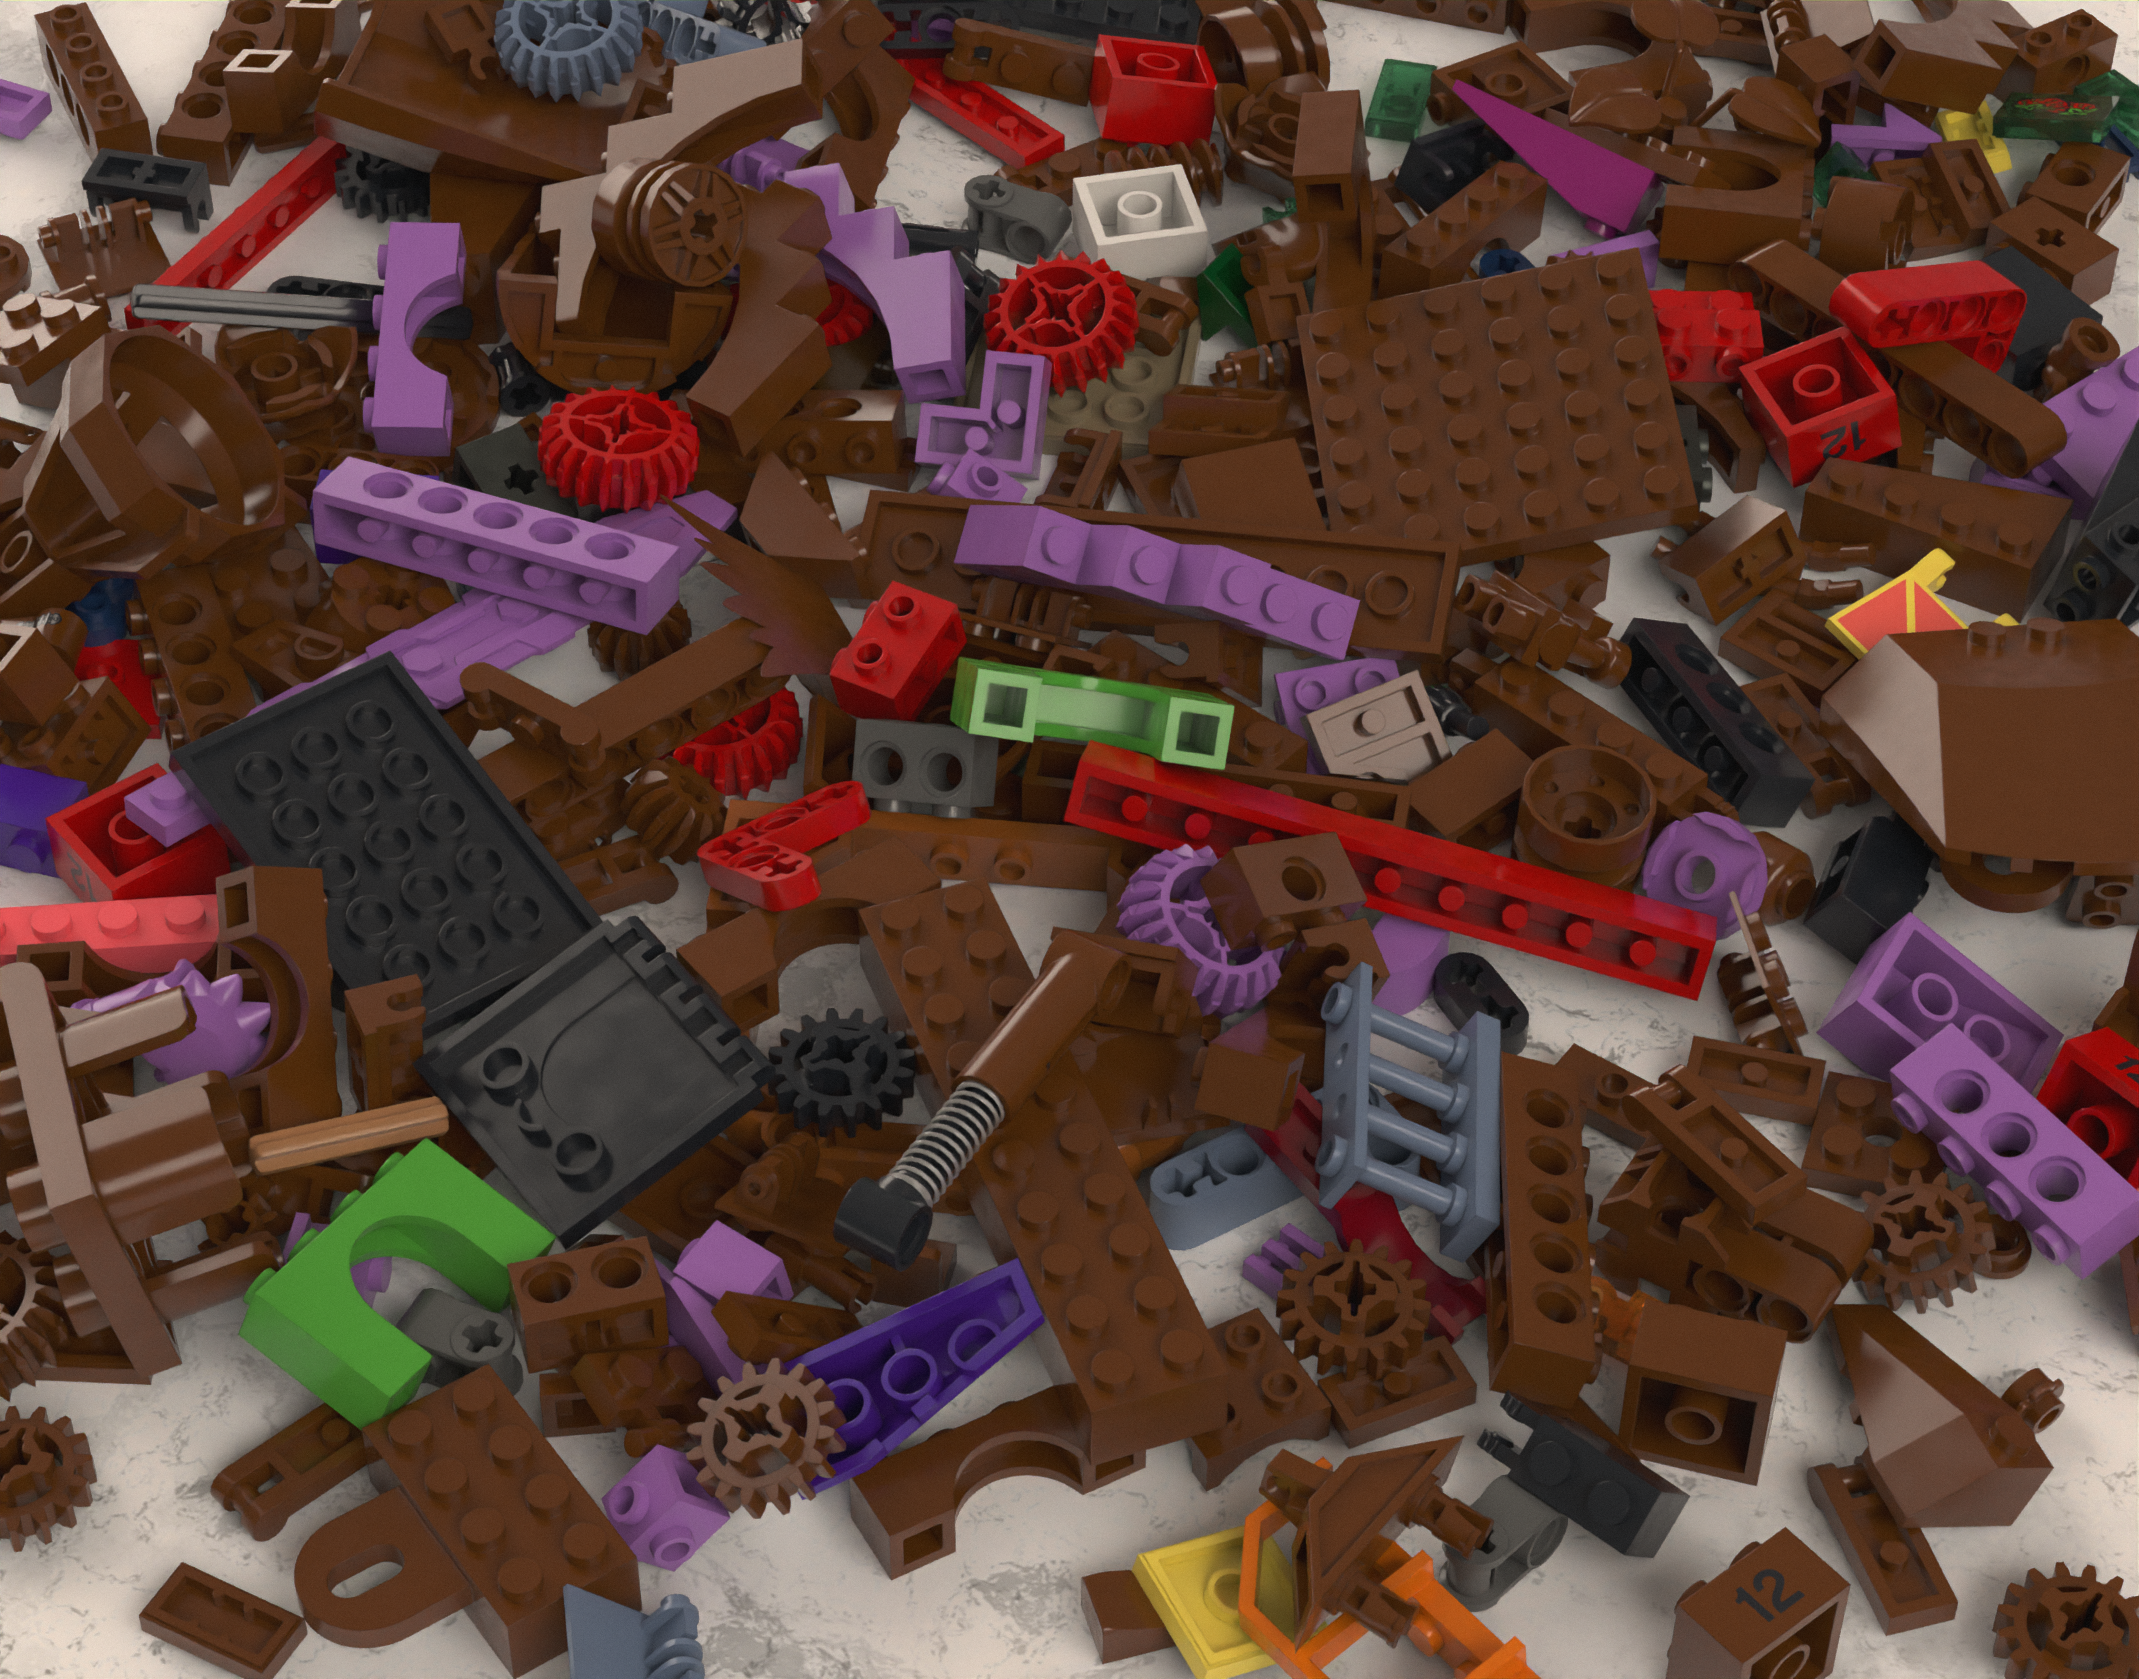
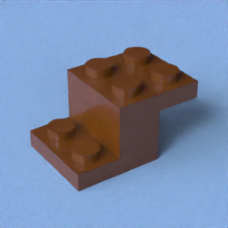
[0,293,131,410]

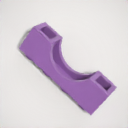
[363,222,467,456]

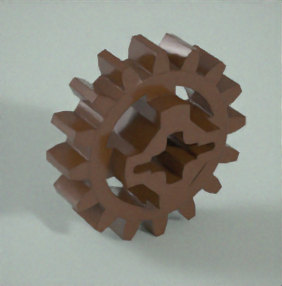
[1851,1170,1997,1314]
[1275,1239,1431,1382]
[686,1358,846,1519]
[0,1406,97,1552]
[1992,1562,2139,1679]

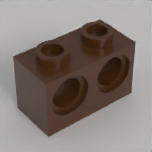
[507,1236,669,1374]

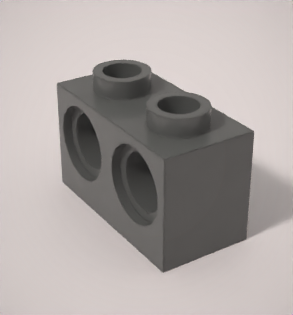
[852,719,999,819]

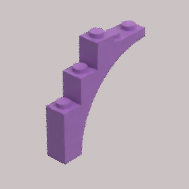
[784,163,966,404]
[954,505,1360,660]

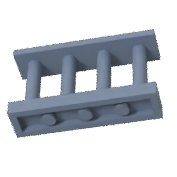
[1315,962,1500,1263]

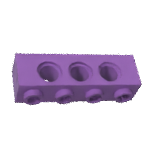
[1890,1022,2139,1280]

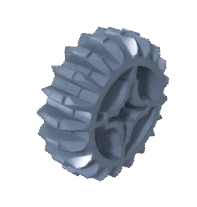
[494,0,644,103]

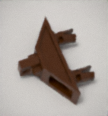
[1259,1435,1494,1654]

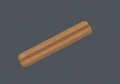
[248,1096,449,1176]

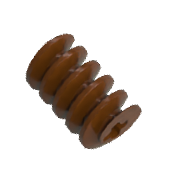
[1104,138,1224,208]

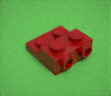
[1649,289,1764,383]

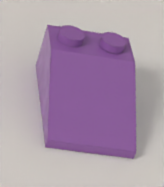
[1816,912,2064,1114]

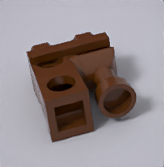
[1453,570,1632,689]

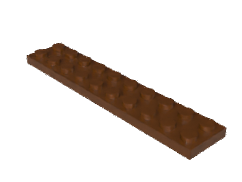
[847,489,1463,665]

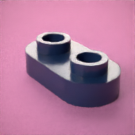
[65,578,134,647]

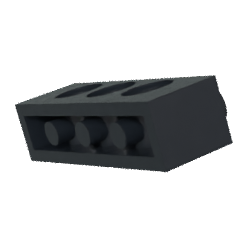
[1619,617,1816,828]

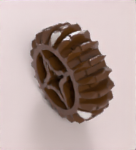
[0,1230,73,1402]

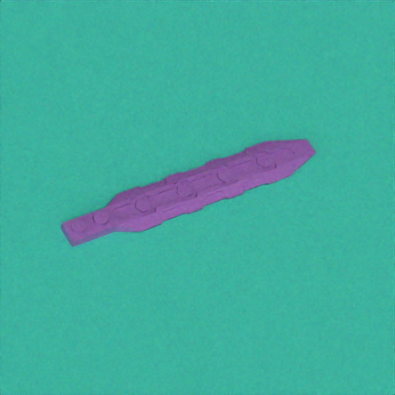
[124,490,738,847]

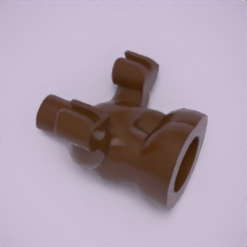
[2033,317,2121,404]

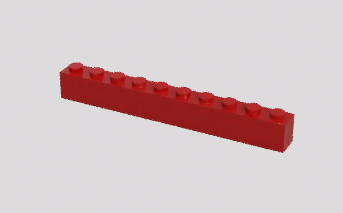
[1063,740,1717,1001]

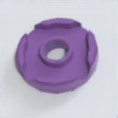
[1641,812,1768,941]

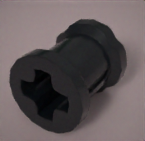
[488,341,551,417]

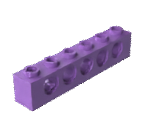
[313,456,680,635]

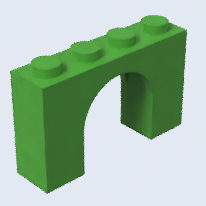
[950,657,1235,770]
[238,1137,556,1431]

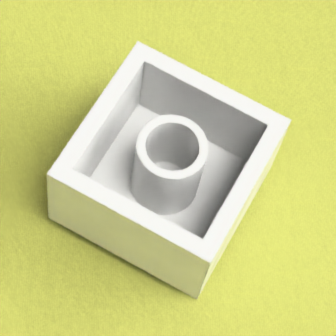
[1072,164,1208,281]

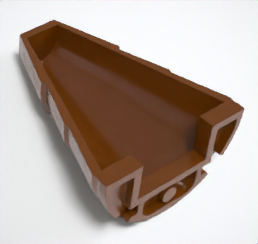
[496,219,733,395]

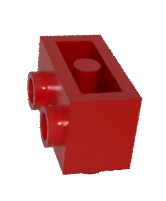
[829,581,967,721]

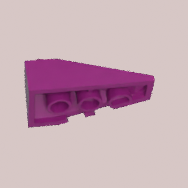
[1452,79,1665,240]

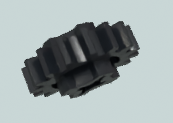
[334,146,431,223]
[768,1008,915,1138]

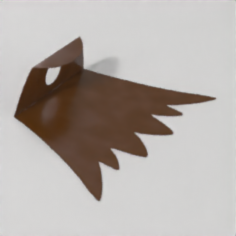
[660,494,853,708]

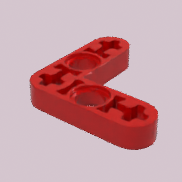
[697,781,872,912]

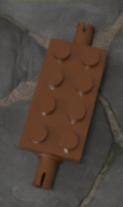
[607,1135,878,1315]

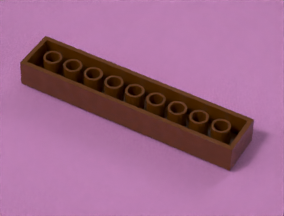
[858,877,1229,1466]

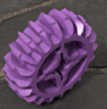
[1115,844,1287,1020]

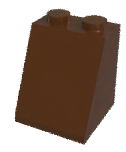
[430,173,545,345]

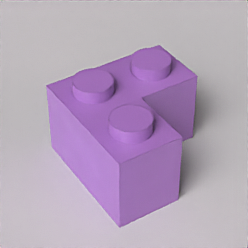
[915,350,1052,480]

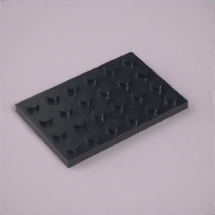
[168,650,603,1041]

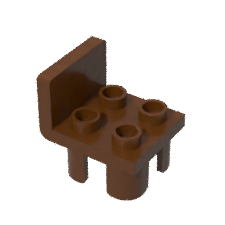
[0,962,286,1379]

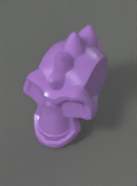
[70,959,271,1085]

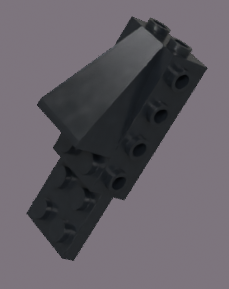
[2042,418,2139,629]

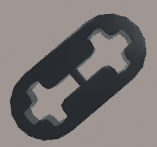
[1434,952,1529,1055]

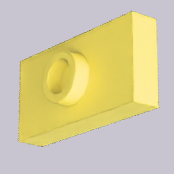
[1934,100,2012,174]

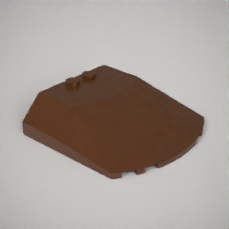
[314,0,678,184]
[1819,617,2139,876]

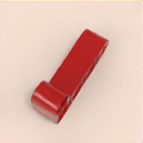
[1829,260,2027,373]

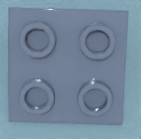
[563,1584,705,1679]

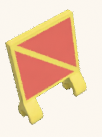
[1825,548,2020,660]

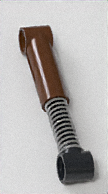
[833,929,1132,1272]

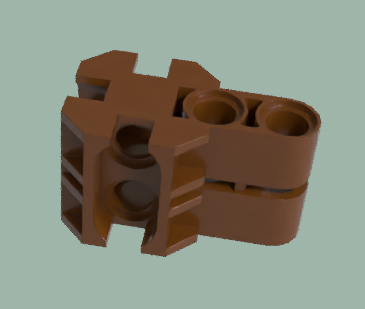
[1595,1133,1874,1344]

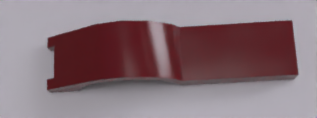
[1244,1082,1486,1346]

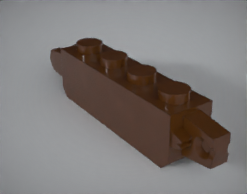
[1448,648,1740,851]

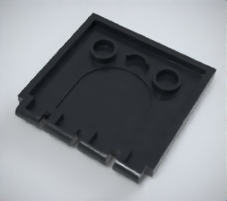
[412,916,776,1250]

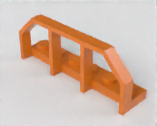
[1238,1457,1541,1679]

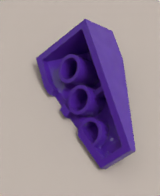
[762,1258,1045,1500]

